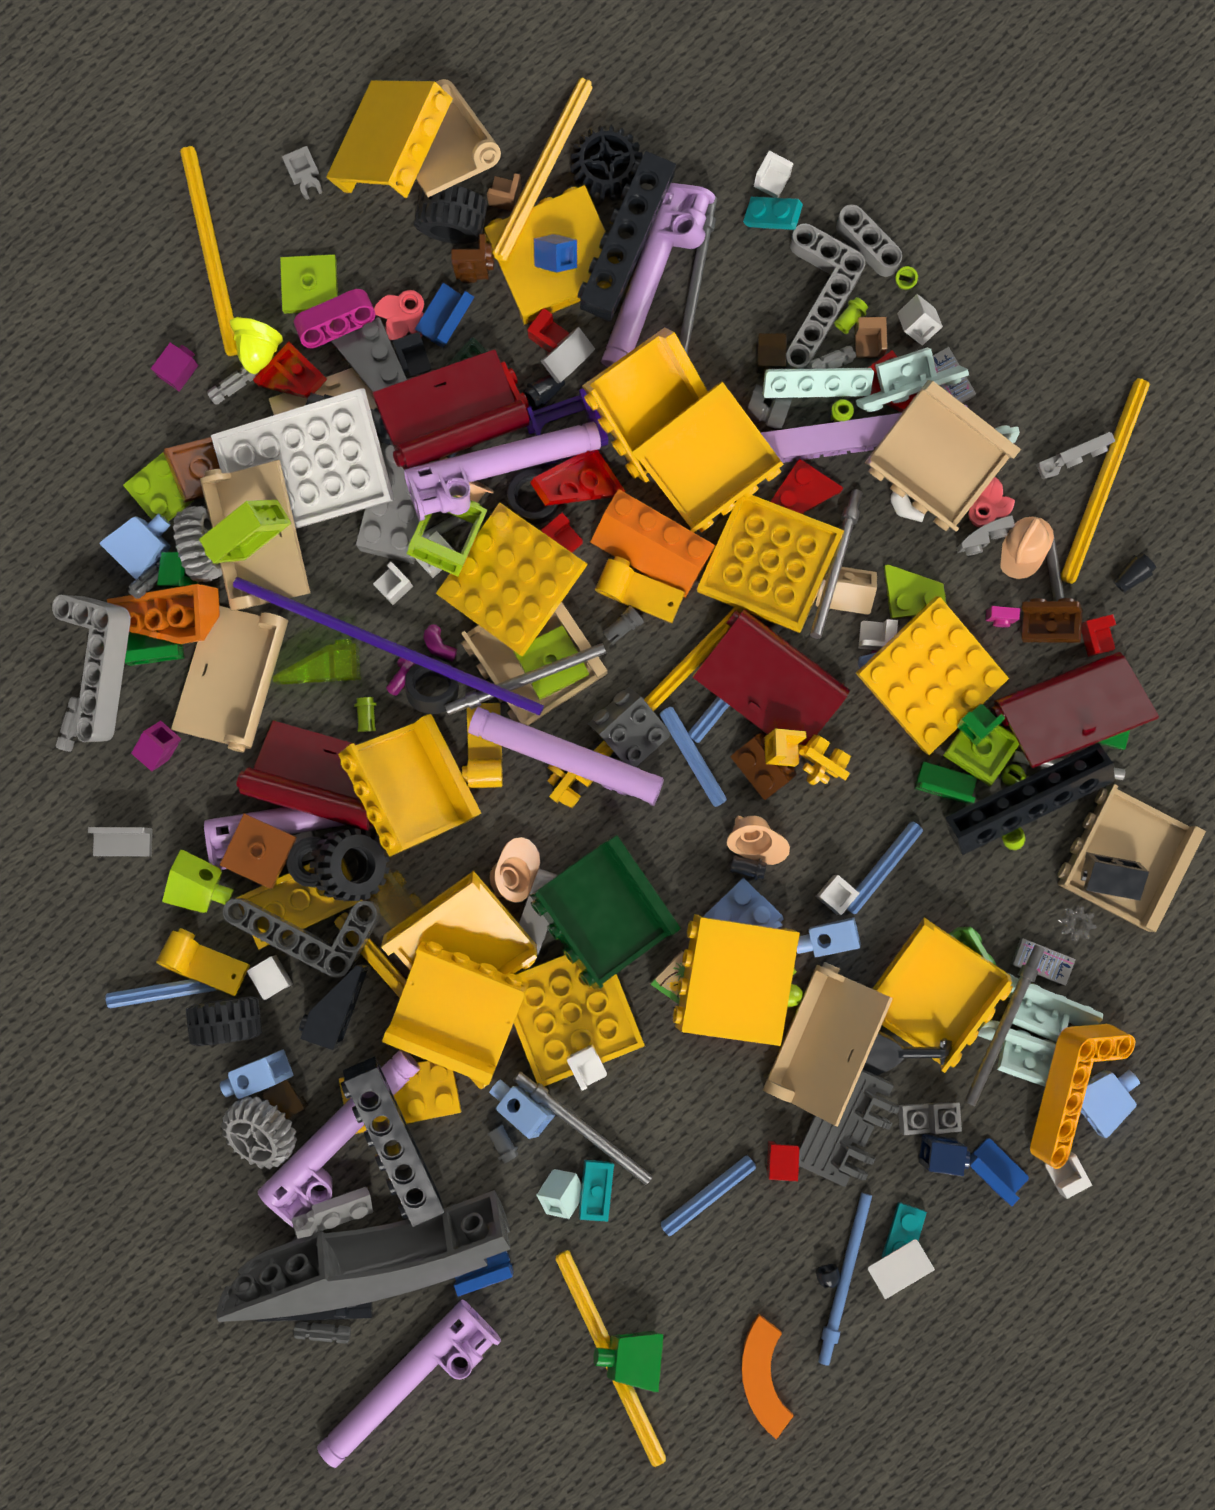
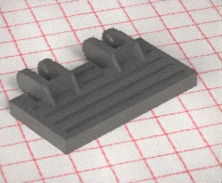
[799,1069,900,1187]

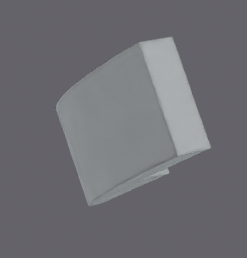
[541,327,595,383]
[957,516,1015,556]
[898,1102,962,1135]

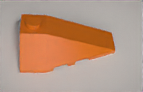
[107,584,220,644]

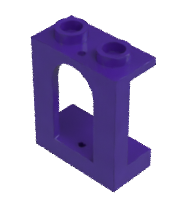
[527,389,608,466]

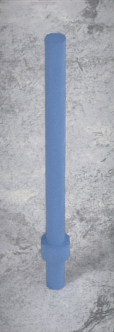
[818,1192,872,1365]

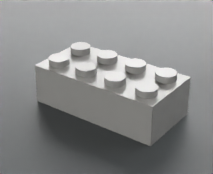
[356,443,440,564]

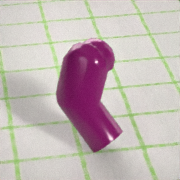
[423,625,458,662]
[386,657,415,696]

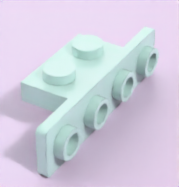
[856,347,969,412]
[763,368,874,398]
[1008,973,1103,1042]
[977,1020,1056,1087]

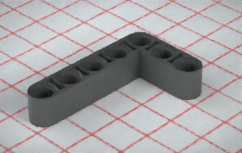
[223,898,380,978]

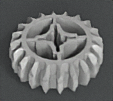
[173,506,222,582]
[221,1096,297,1169]

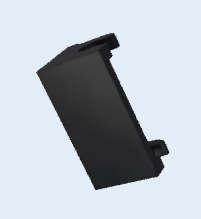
[1080,852,1149,901]

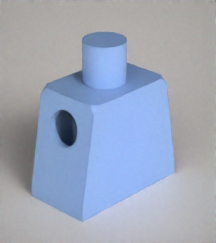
[99,513,171,579]
[797,917,861,957]
[220,1049,294,1099]
[1081,1070,1140,1138]
[489,1079,556,1139]

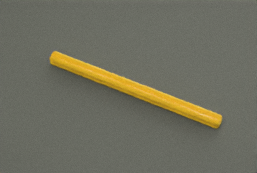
[492,78,592,261]
[180,146,237,356]
[1061,378,1150,584]
[594,607,741,757]
[334,912,492,1089]
[556,1250,666,1467]

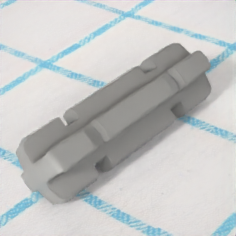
[807,346,856,369]
[207,367,258,404]
[56,697,79,752]

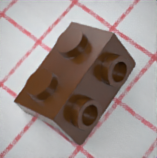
[451,234,494,283]
[1022,598,1082,643]
[730,731,797,800]

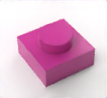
[986,606,1020,627]

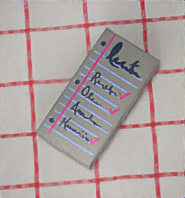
[933,347,976,403]
[1011,938,1076,986]

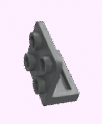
[588,687,670,767]

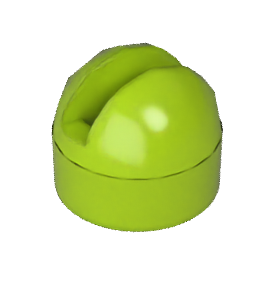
[895,266,918,290]
[1001,764,1025,786]
[1001,827,1025,850]
[787,984,803,1007]

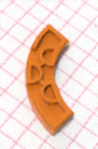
[741,1313,793,1439]

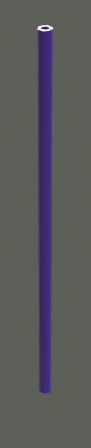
[233,577,544,716]

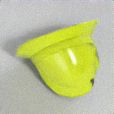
[230,317,283,374]

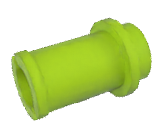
[834,297,868,334]
[831,399,854,422]
[354,697,377,732]

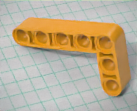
[1030,1024,1135,1169]

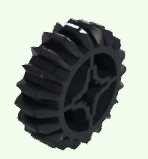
[570,124,643,201]

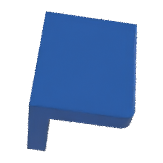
[534,234,577,273]

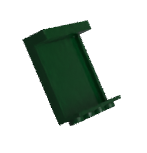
[530,835,681,989]

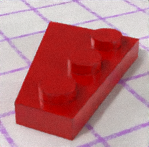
[530,450,626,506]

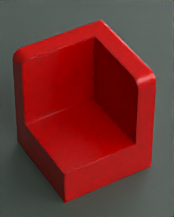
[527,308,569,353]
[541,512,583,553]
[1081,614,1116,657]
[767,1141,799,1181]

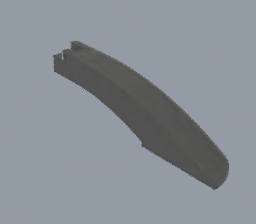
[216,1190,510,1322]

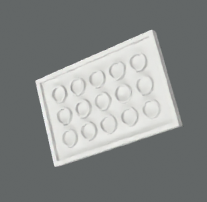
[211,388,395,529]

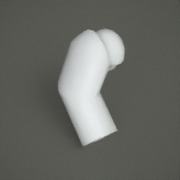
[891,491,924,522]

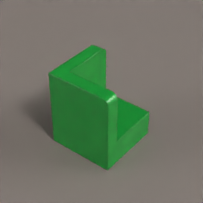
[157,552,198,589]
[957,704,1005,746]

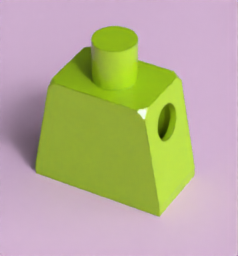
[162,850,234,913]

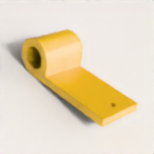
[595,556,685,623]
[462,703,503,788]
[156,928,250,996]

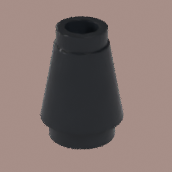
[523,374,565,409]
[1113,552,1156,593]

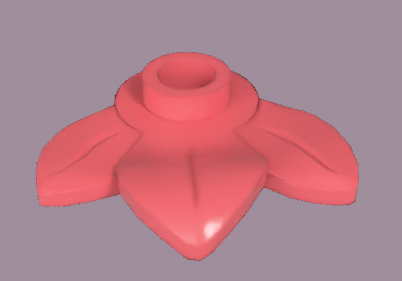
[374,290,424,341]
[968,477,1015,528]

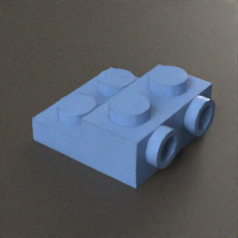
[703,878,783,929]

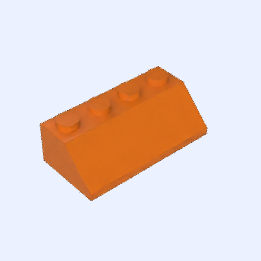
[590,489,715,598]

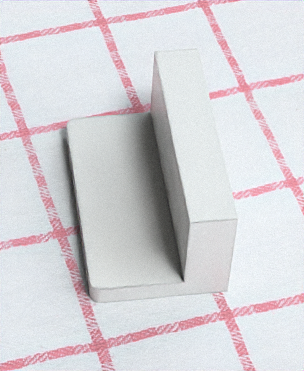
[868,1240,935,1299]

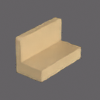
[816,567,877,614]

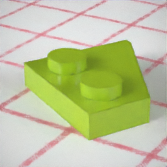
[883,565,946,619]

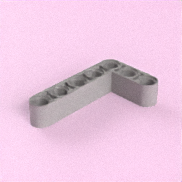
[785,223,865,369]
[52,595,130,742]

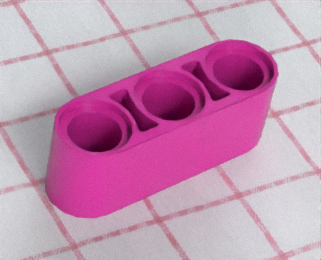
[294,289,375,348]

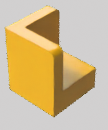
[765,729,806,767]

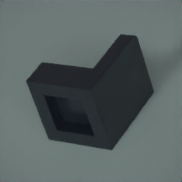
[393,332,431,379]

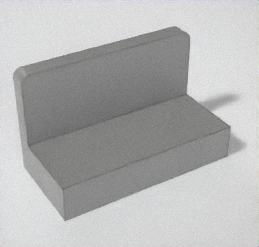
[88,827,152,856]

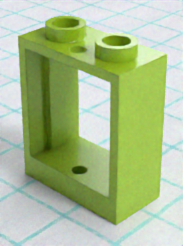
[407,495,487,577]
[199,500,292,563]

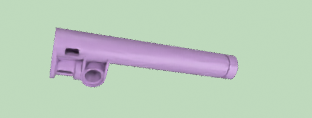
[601,183,715,367]
[404,422,601,521]
[468,707,664,806]
[204,807,345,870]
[258,1049,420,1227]
[317,1300,501,1468]

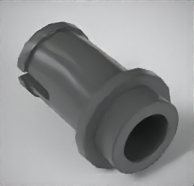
[487,1124,519,1164]

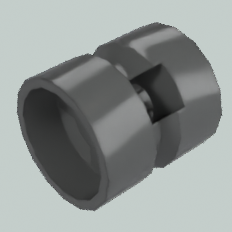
[746,384,793,430]

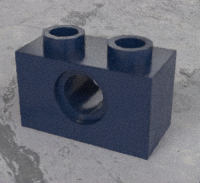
[919,1134,970,1176]

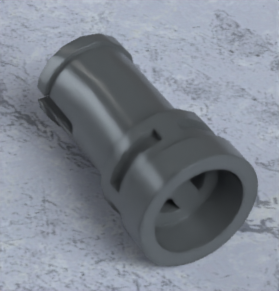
[602,605,644,645]

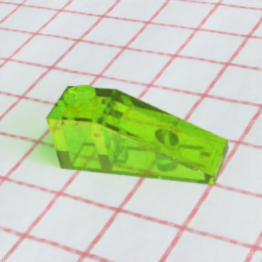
[273,639,361,685]

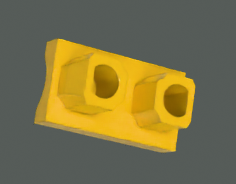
[798,735,851,785]
[547,764,593,808]

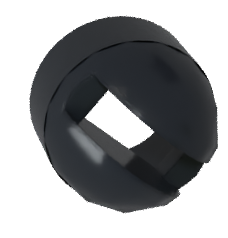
[815,1264,840,1288]

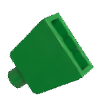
[593,1331,664,1392]

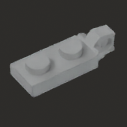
[1036,432,1115,479]
[292,1187,373,1239]

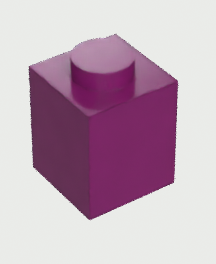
[151,342,199,392]
[131,721,181,771]

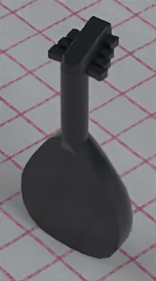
[863,1031,952,1076]

